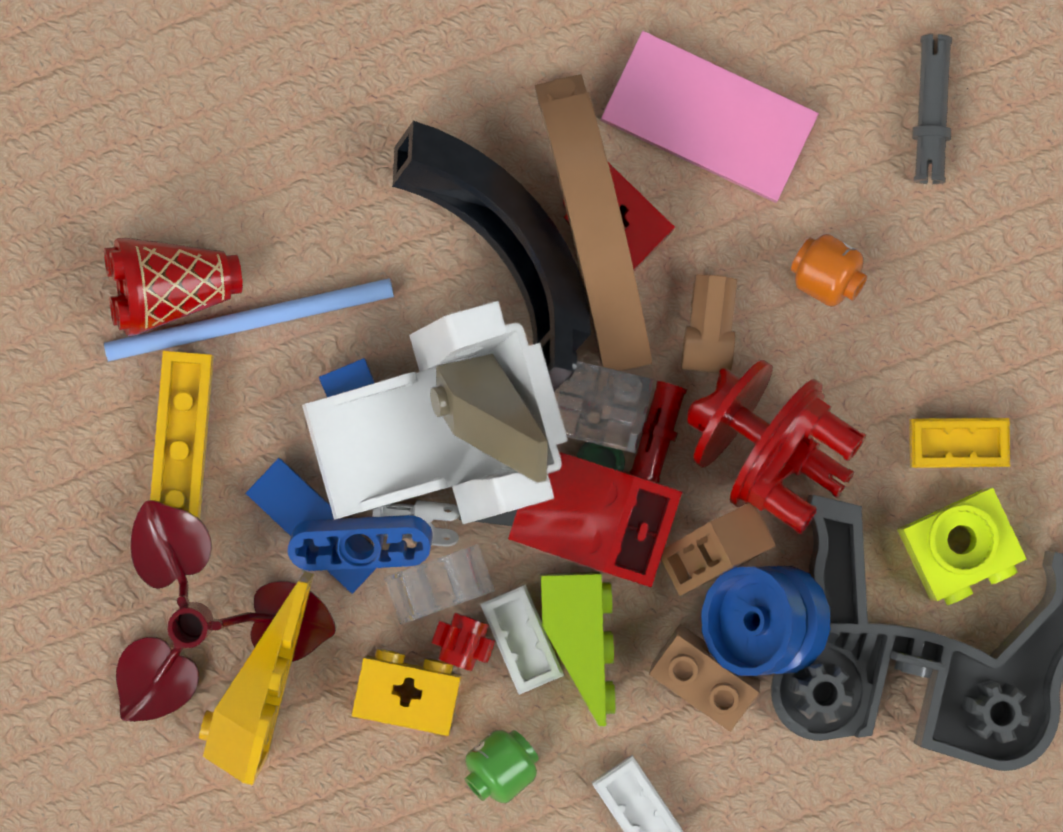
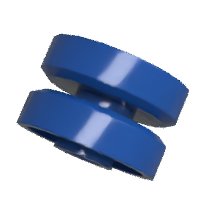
[701,566,831,676]

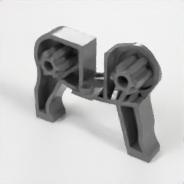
[771,495,1063,771]

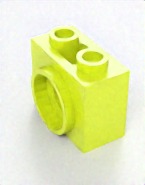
[897,487,1027,605]

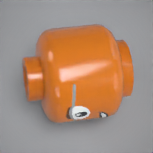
[791,234,868,307]

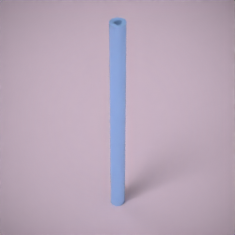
[104,278,394,361]

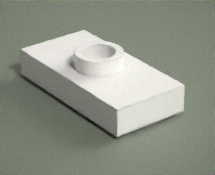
[480,584,564,695]
[592,755,684,832]

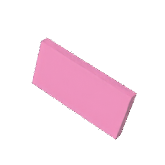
[601,31,819,203]

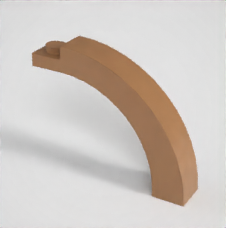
[534,74,652,375]

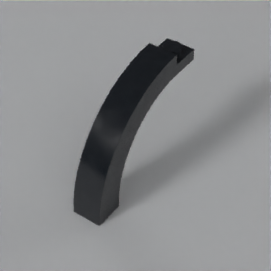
[392,120,591,392]

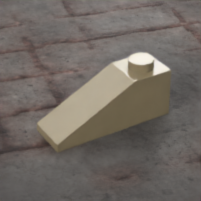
[430,354,548,483]

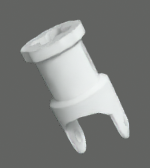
[373,500,460,546]

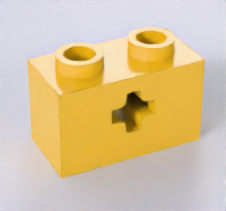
[351,649,462,736]

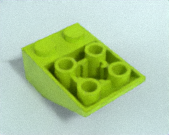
[541,572,616,726]

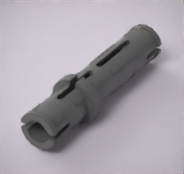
[912,34,952,185]

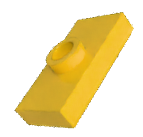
[909,418,1010,468]

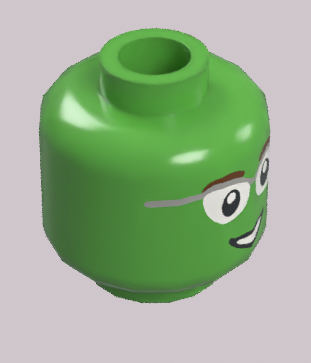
[464,730,539,803]

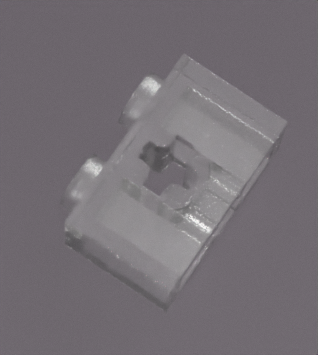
[554,361,654,453]

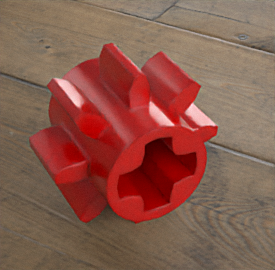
[431,612,496,671]

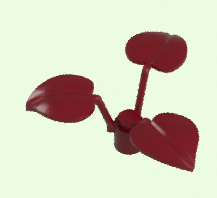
[116,500,336,722]

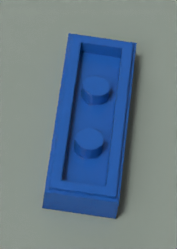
[245,458,377,594]

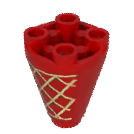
[104,237,243,337]

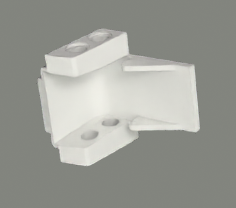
[302,301,568,524]

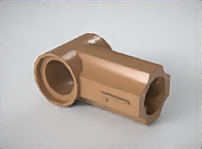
[681,274,738,374]

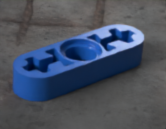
[288,515,433,571]

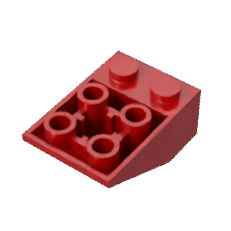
[508,451,682,588]

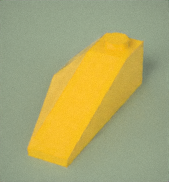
[199,571,314,786]

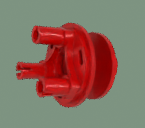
[687,360,867,534]

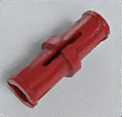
[629,381,687,483]

